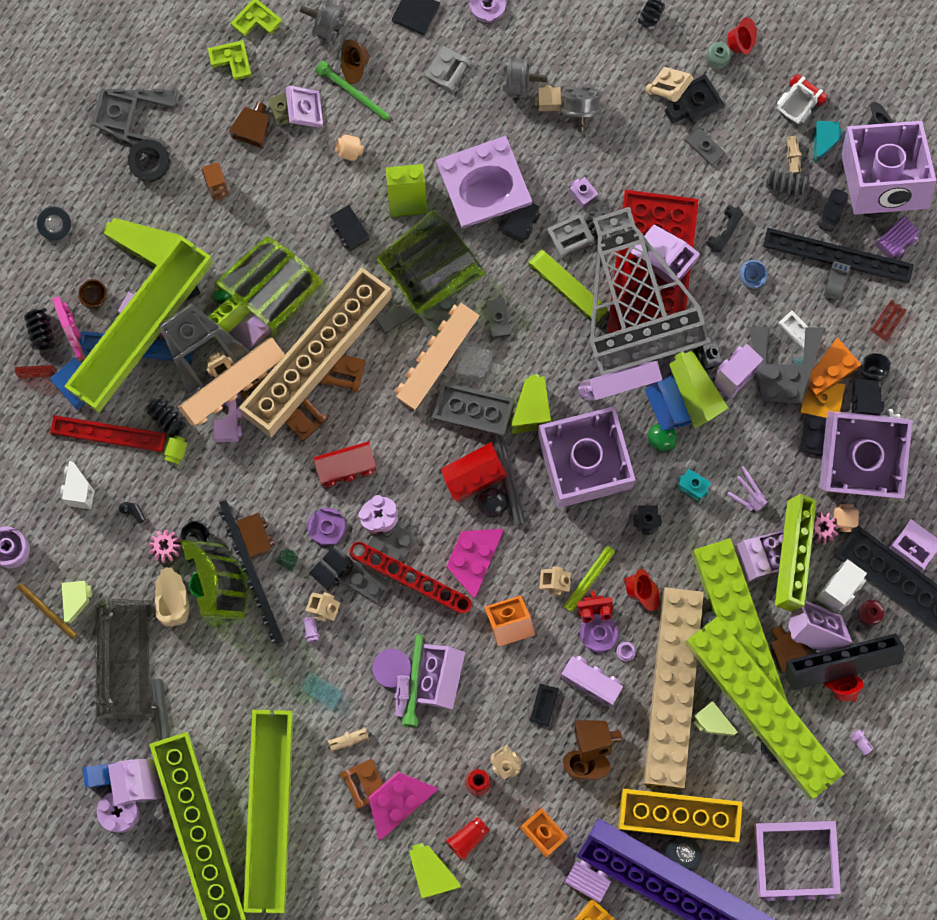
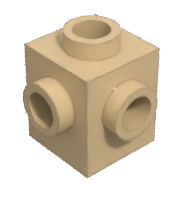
[206,351,235,378]
[539,567,571,596]
[305,593,340,622]
[490,744,522,780]

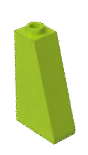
[104,218,180,268]
[669,350,728,429]

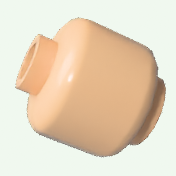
[335,135,364,161]
[834,504,859,532]

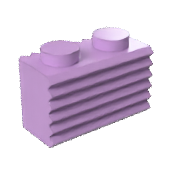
[564,860,611,903]

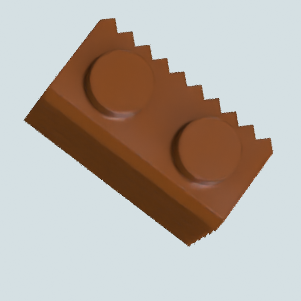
[201,162,229,200]

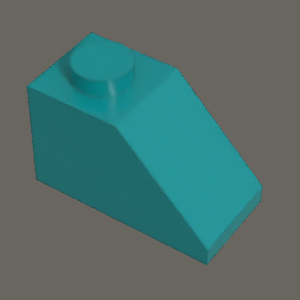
[814,121,842,162]

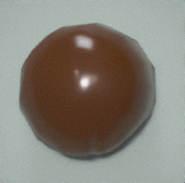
[78,279,107,308]

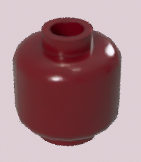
[857,600,884,627]

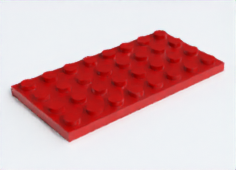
[607,189,699,334]

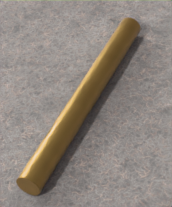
[16,583,78,640]

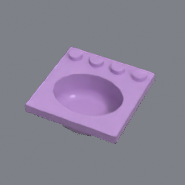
[436,136,532,229]

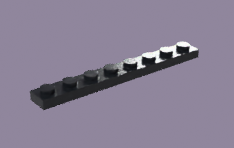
[762,228,914,284]
[218,500,285,647]

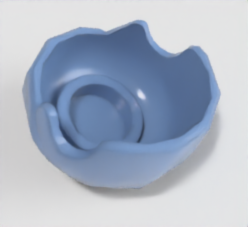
[739,260,768,289]

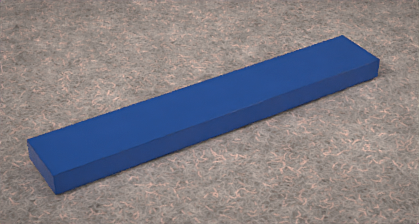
[80,331,194,363]

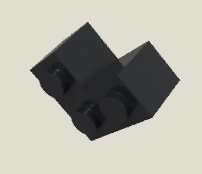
[851,379,884,416]

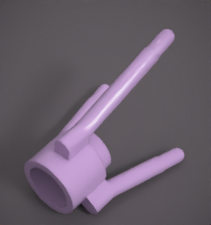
[727,466,768,512]

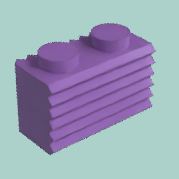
[875,216,920,259]

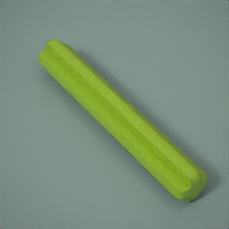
[564,546,615,612]

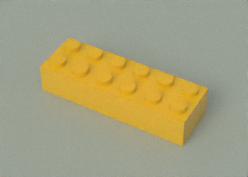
[618,789,742,843]

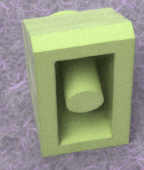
[62,581,92,624]
[692,701,738,736]

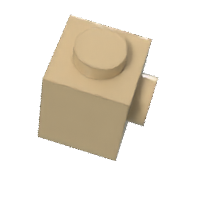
[534,85,561,111]

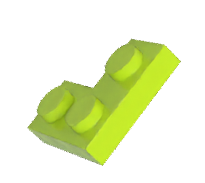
[230,0,283,37]
[207,40,252,81]

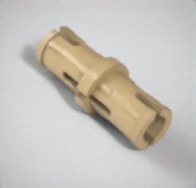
[786,136,802,175]
[328,728,369,752]

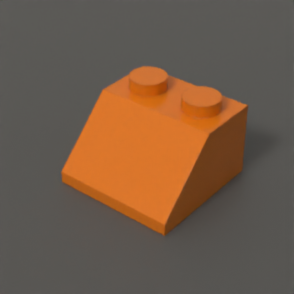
[484,595,535,647]

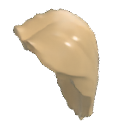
[155,567,190,627]

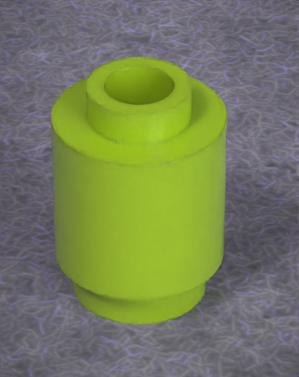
[164,435,188,465]

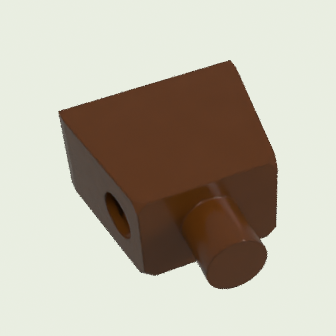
[229,102,270,149]
[769,625,815,674]
[574,720,622,763]

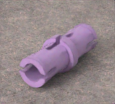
[394,675,410,717]

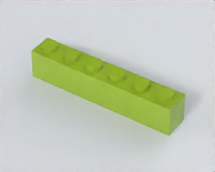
[775,494,817,612]

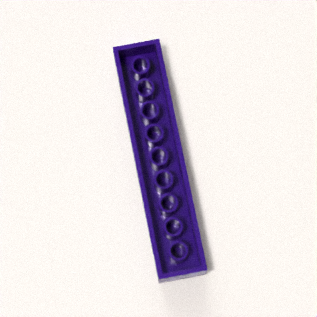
[577,818,775,920]

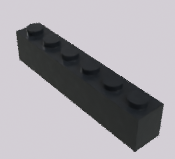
[785,633,904,690]

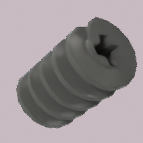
[766,167,808,198]

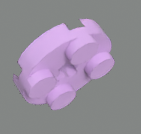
[469,0,506,23]
[359,495,398,534]

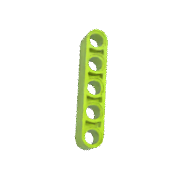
[528,250,608,323]
[208,265,283,339]

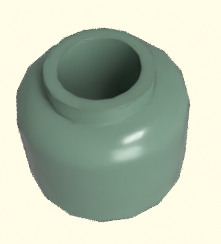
[706,42,731,69]

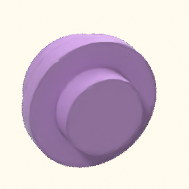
[616,642,636,662]

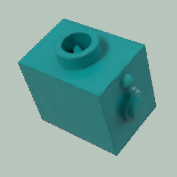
[676,468,711,502]

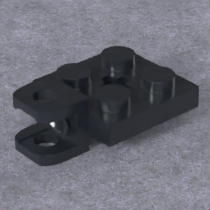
[665,74,724,123]

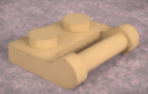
[645,67,694,102]

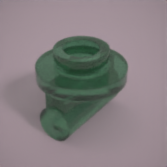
[275,549,298,571]

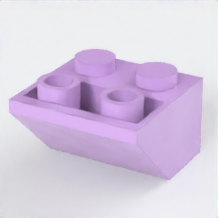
[889,519,937,572]

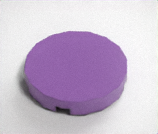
[308,508,346,546]
[580,614,619,652]
[372,649,411,688]

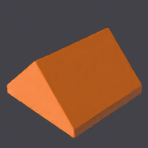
[519,808,568,858]

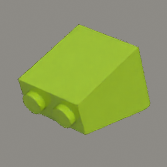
[386,164,427,217]
[511,375,551,434]
[409,843,461,899]

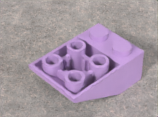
[630,225,700,288]
[734,530,784,583]

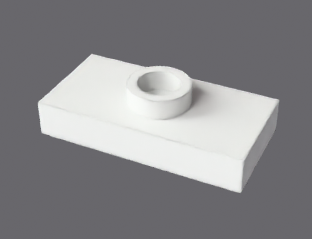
[778,311,808,351]

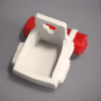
[777,73,828,125]

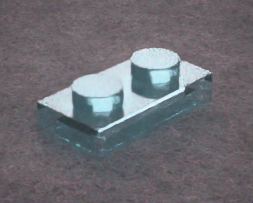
[300,672,344,709]

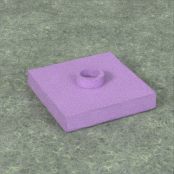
[286,85,323,128]

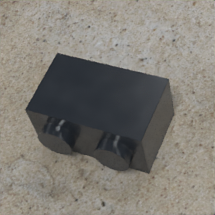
[502,203,541,244]
[329,205,369,251]

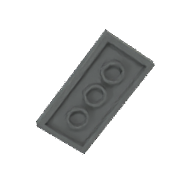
[432,382,516,437]
[344,525,418,603]

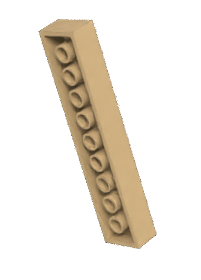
[239,267,392,438]
[643,587,704,789]

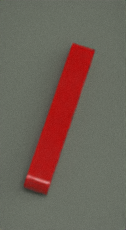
[349,542,472,614]

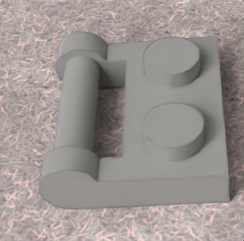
[424,45,471,92]
[547,213,595,260]

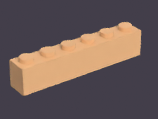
[395,303,480,410]
[178,338,285,426]

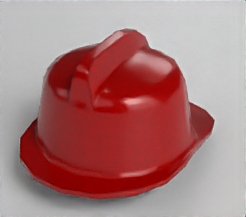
[727,17,757,55]
[624,569,660,611]
[822,675,864,703]

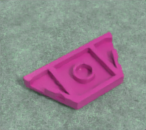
[52,296,86,362]
[446,529,504,598]
[368,771,438,840]

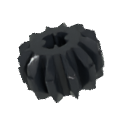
[638,0,665,30]

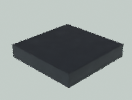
[392,0,440,36]

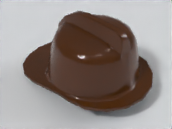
[341,39,369,85]
[563,750,610,782]

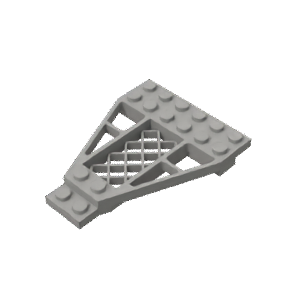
[590,207,711,376]

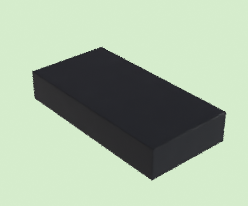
[530,683,559,727]

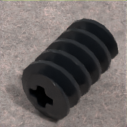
[24,308,56,350]
[146,395,186,438]

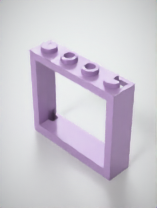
[578,361,662,400]
[754,821,841,901]

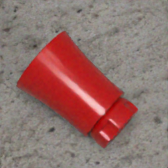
[465,769,492,796]
[445,817,490,861]

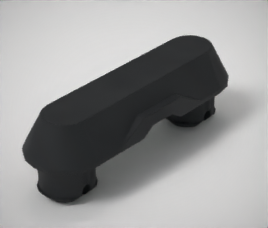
[705,205,744,253]

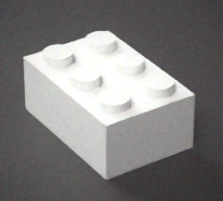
[816,559,867,613]

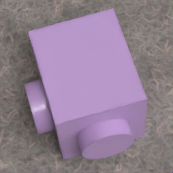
[569,177,598,210]

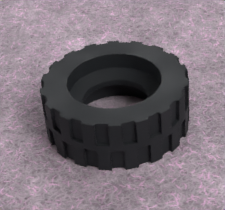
[127,139,171,181]

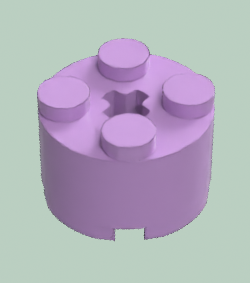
[0,526,30,569]
[97,792,140,833]

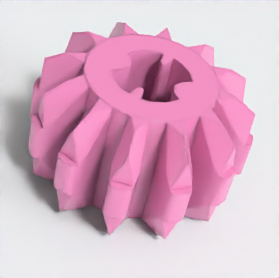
[812,512,839,545]
[148,530,182,563]

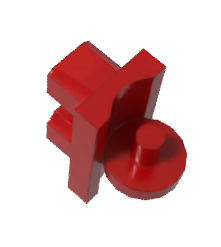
[577,591,613,623]

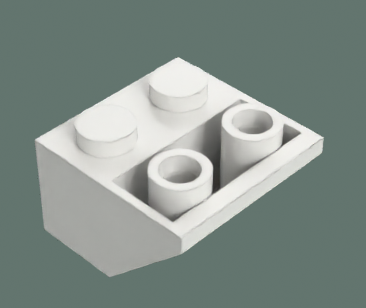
[60,461,95,509]

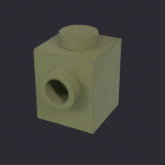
[267,93,289,125]

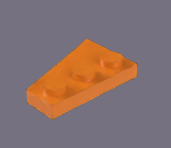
[808,337,861,398]

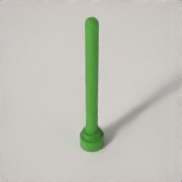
[315,60,390,120]
[402,634,423,728]

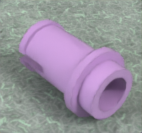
[303,617,320,643]
[850,729,874,755]

